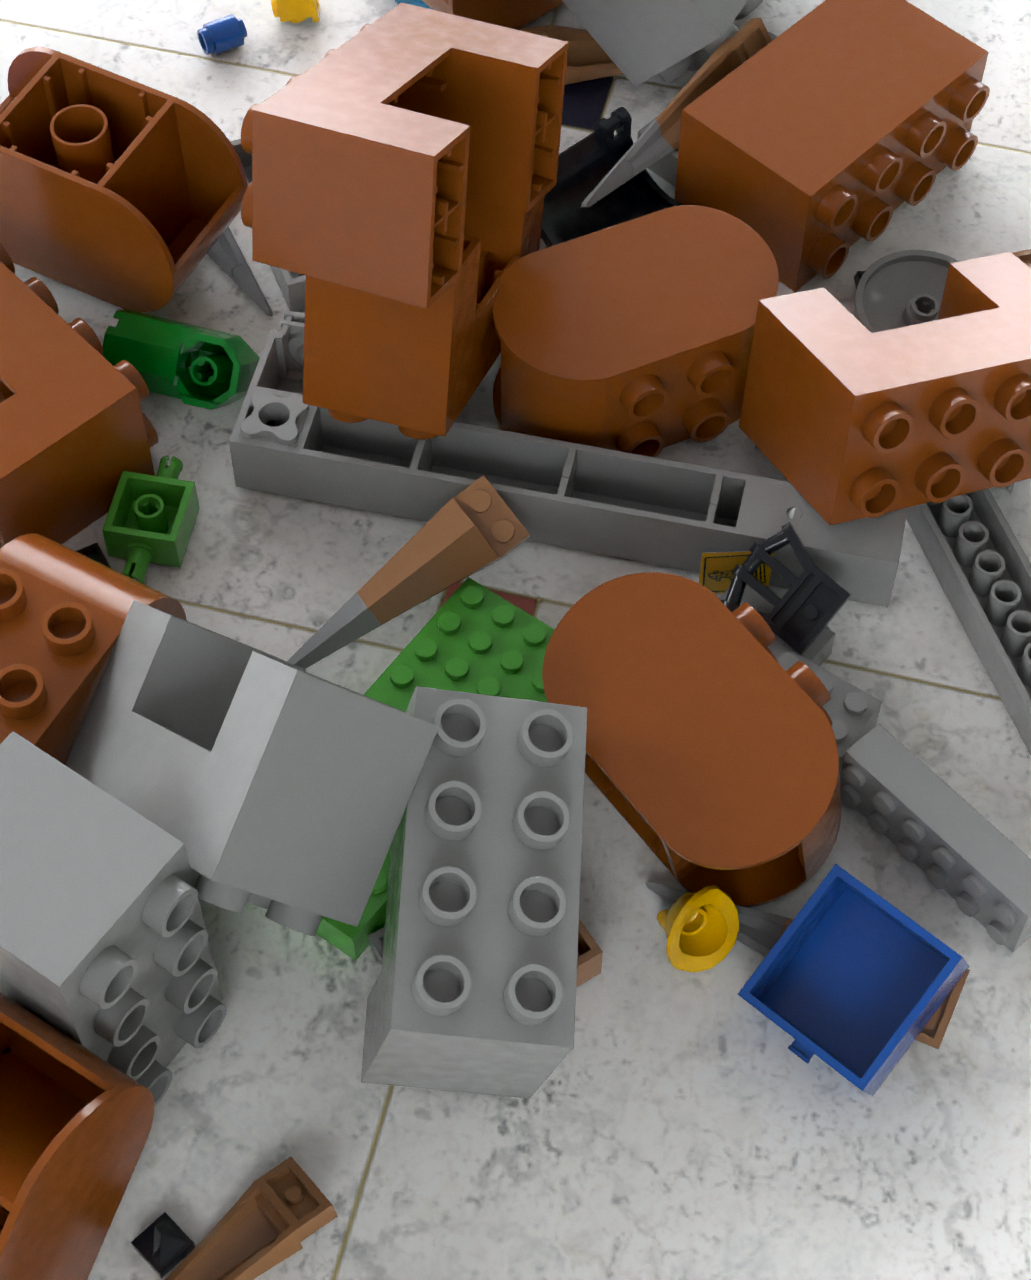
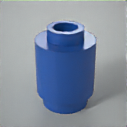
[197,14,247,55]

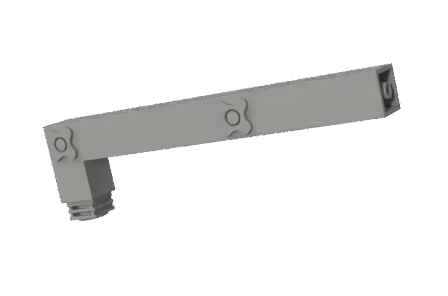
[229,310,908,607]

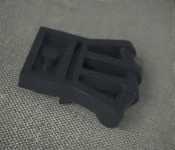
[721,522,852,655]

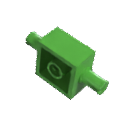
[102,456,200,584]

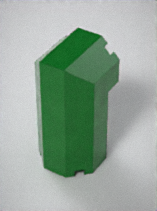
[102,309,260,410]

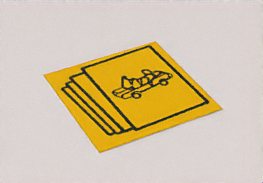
[698,551,774,593]

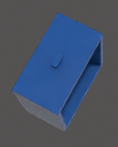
[738,864,969,1096]

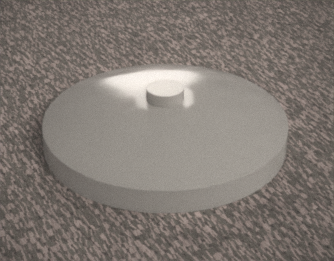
[853,250,959,333]

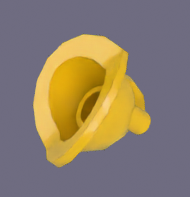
[656,885,740,973]

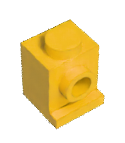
[271,0,320,23]

